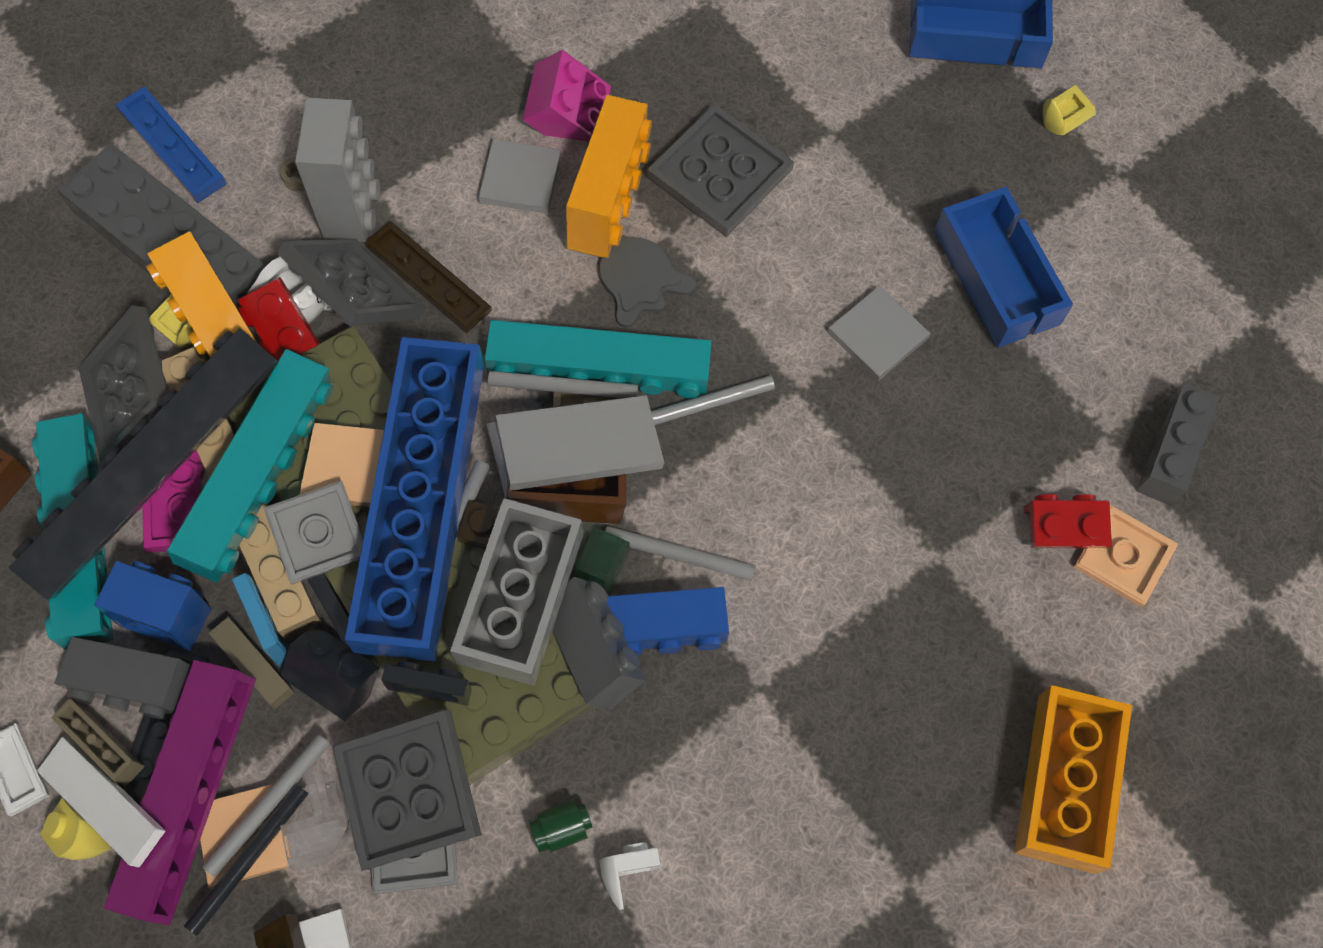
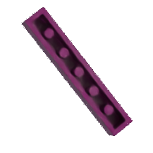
[103,660,256,925]

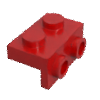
[238,277,320,362]
[1024,494,1112,548]

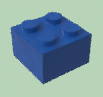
[94,561,211,652]

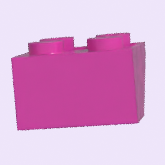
[523,49,611,142]

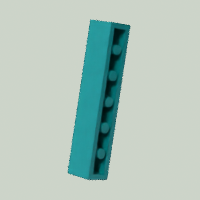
[485,320,712,398]
[167,349,333,583]
[32,413,113,650]

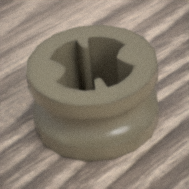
[280,157,305,191]

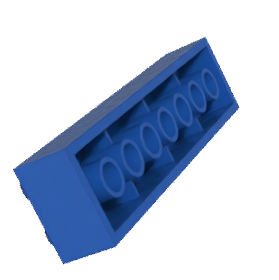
[345,337,484,662]

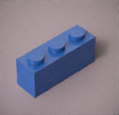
[607,587,729,656]

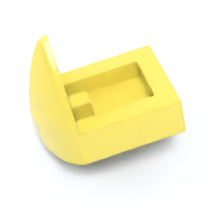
[1042,85,1096,135]
[149,294,194,348]
[40,797,111,860]

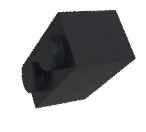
[281,624,379,722]

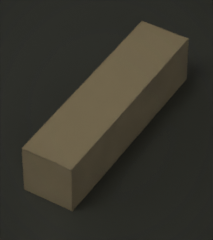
[208,617,294,709]
[51,698,145,786]

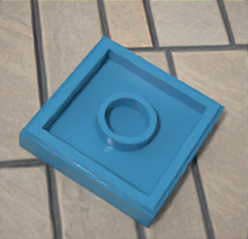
[232,573,289,669]

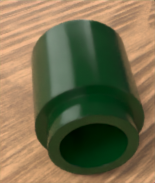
[528,799,593,853]

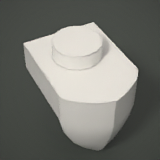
[599,843,660,910]

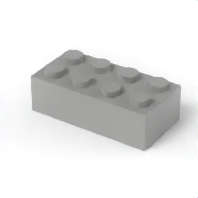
[295,98,380,242]
[450,498,583,686]

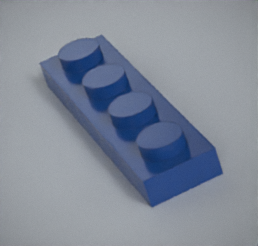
[115,86,227,203]

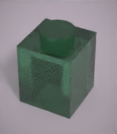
[574,527,630,594]

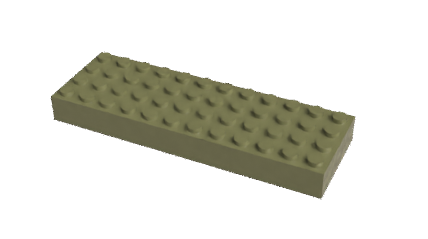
[229,326,593,785]

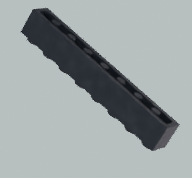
[9,328,278,601]

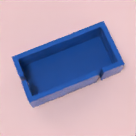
[909,0,1053,68]
[934,186,1073,348]

